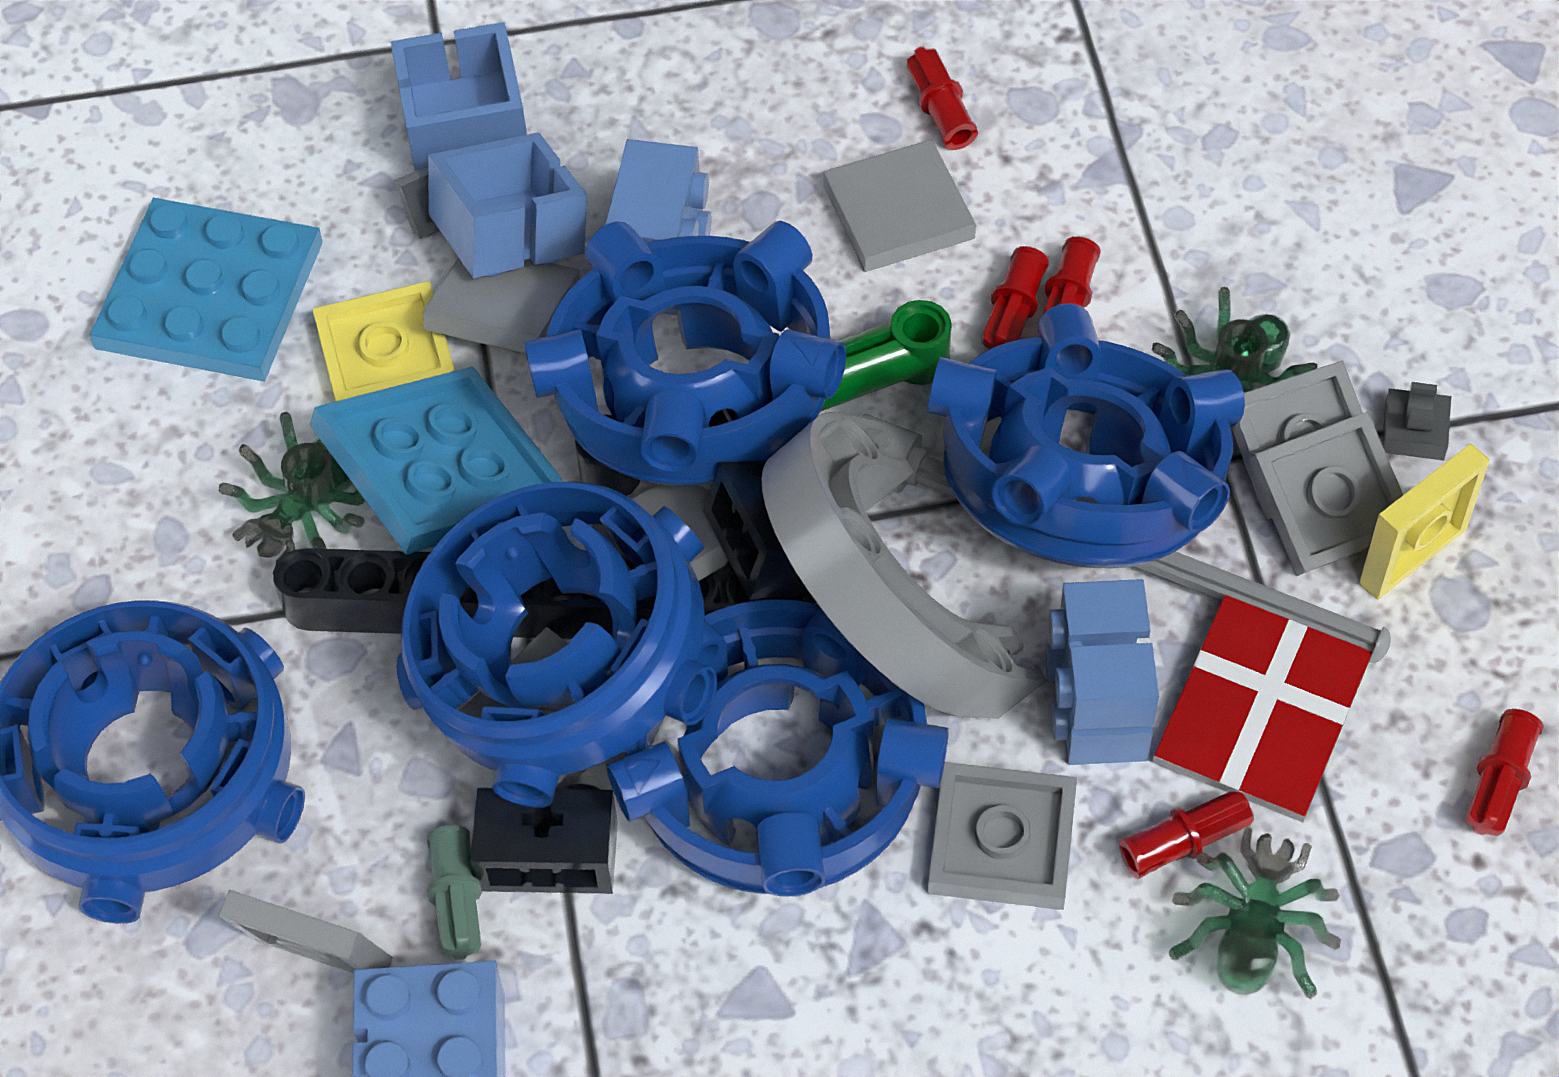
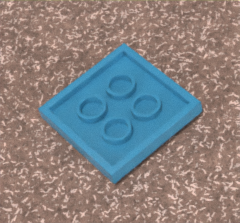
[90,197,323,382]
[310,367,563,555]

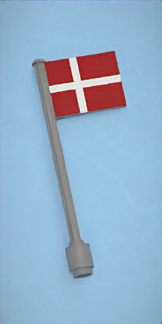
[850,414,1391,823]

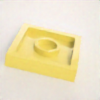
[313,281,455,401]
[1359,443,1490,600]

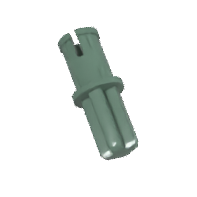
[427,825,482,960]

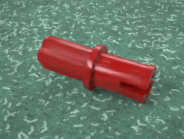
[906,46,978,150]
[1042,236,1101,315]
[981,246,1049,350]
[1466,708,1544,836]
[1119,791,1254,880]

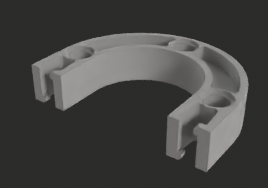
[762,412,1047,719]

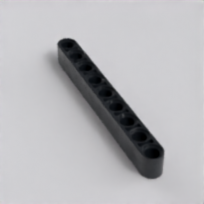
[273,548,817,639]

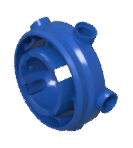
[524,221,846,486]
[927,303,1245,568]
[396,481,717,808]
[606,599,949,897]
[0,600,305,924]

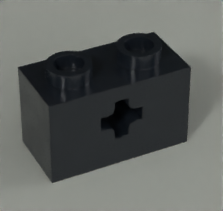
[703,460,812,600]
[470,784,618,894]

